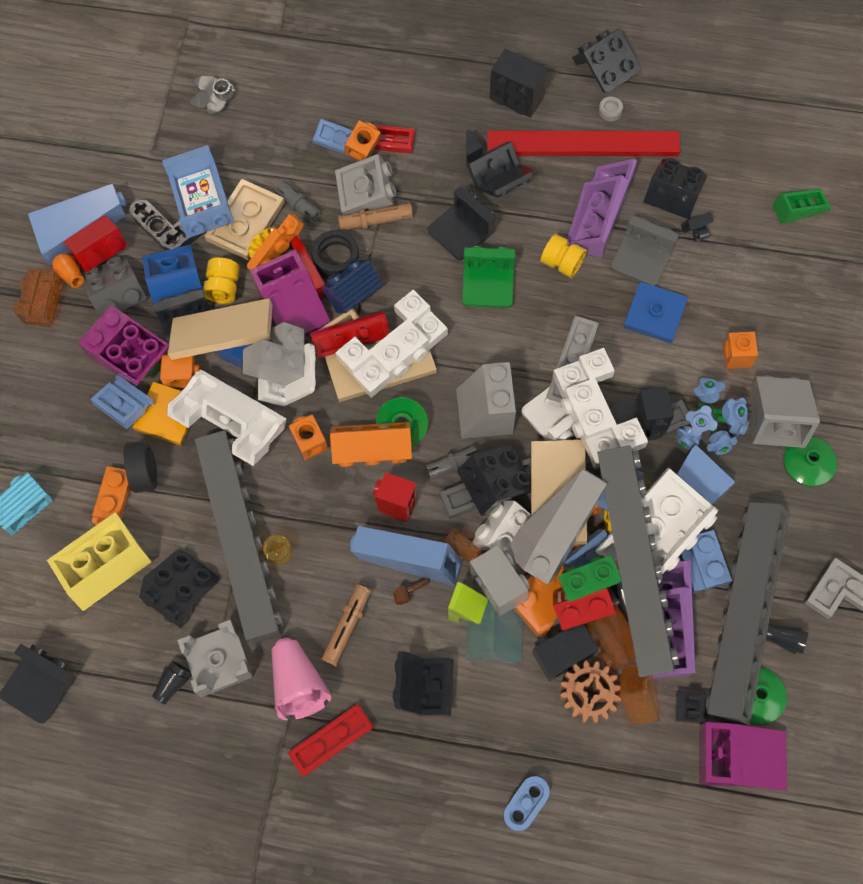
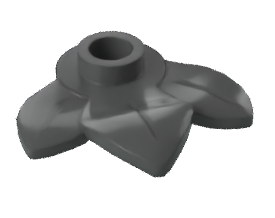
[189,75,235,115]

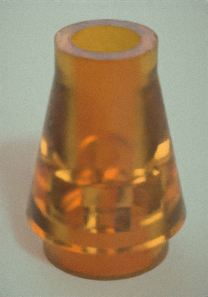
[442,528,483,563]

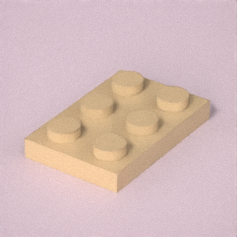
[205,179,285,261]

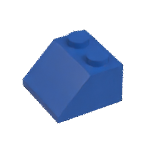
[142,244,202,303]

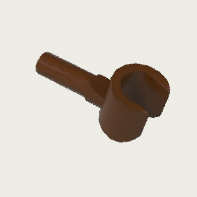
[394,578,429,605]

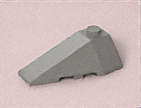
[507,469,608,584]

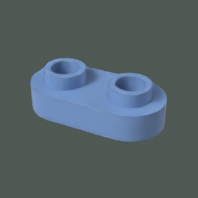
[503,776,550,831]

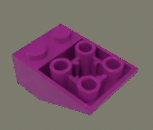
[250,249,330,336]
[78,305,169,385]
[699,722,787,791]

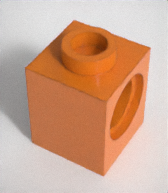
[344,120,380,161]
[723,332,758,369]
[160,355,201,389]
[289,415,328,460]

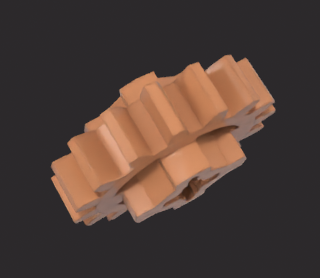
[559,661,621,724]

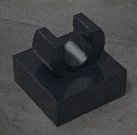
[681,212,714,242]
[675,692,706,724]

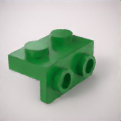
[558,555,621,602]

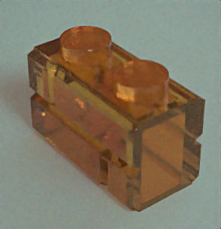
[14,269,63,327]
[585,604,636,672]

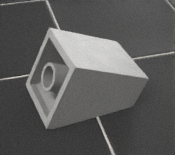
[456,362,516,439]
[750,375,820,448]

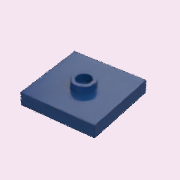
[623,281,688,344]

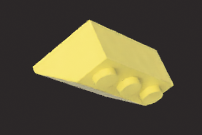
[47,512,151,611]

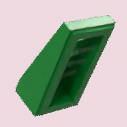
[773,188,831,224]

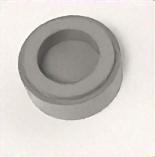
[599,96,623,121]

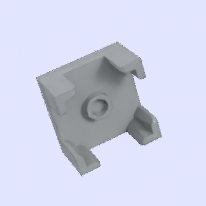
[177,620,253,697]

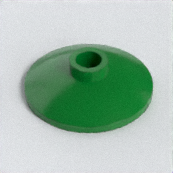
[376,397,428,446]
[783,436,837,487]
[750,668,787,724]

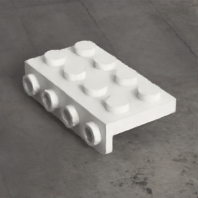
[595,468,718,584]

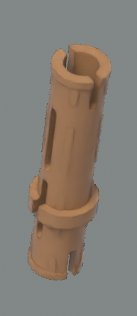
[338,202,413,231]
[321,584,372,667]

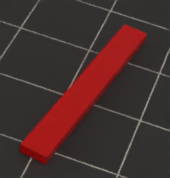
[487,131,680,157]

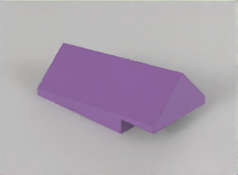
[567,159,637,258]
[645,560,695,678]

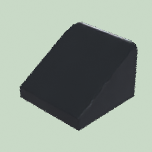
[466,130,482,168]

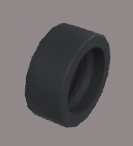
[312,230,359,278]
[123,440,157,493]

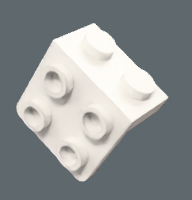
[258,343,316,407]
[522,387,574,441]
[471,501,531,575]

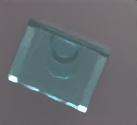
[466,601,522,663]

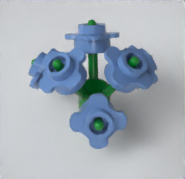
[676,378,749,455]

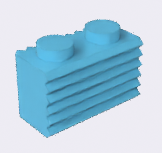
[0,472,53,536]

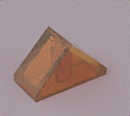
[620,666,660,725]

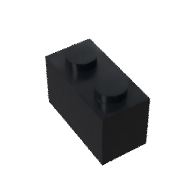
[532,624,599,682]

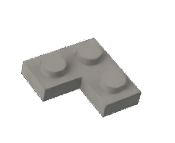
[805,558,863,619]

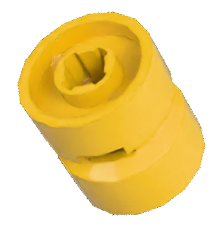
[540,233,587,278]
[203,257,240,304]

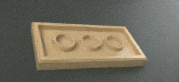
[168,298,272,360]
[325,340,437,402]
[531,440,587,545]

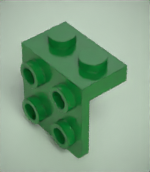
[462,246,515,308]

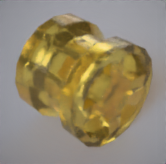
[263,534,293,566]

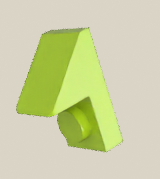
[448,582,488,624]

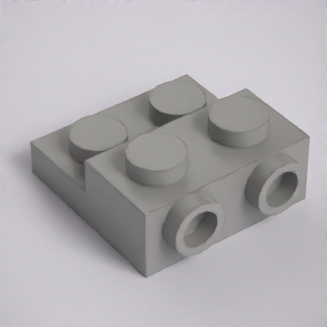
[335,154,396,215]

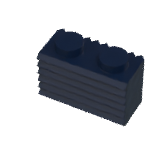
[322,258,383,314]

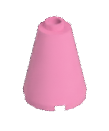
[271,638,331,720]

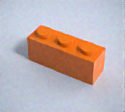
[330,422,412,467]

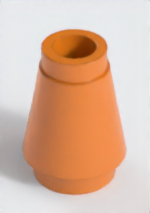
[52,253,84,288]

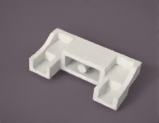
[336,290,448,398]
[553,348,648,469]
[167,370,286,466]

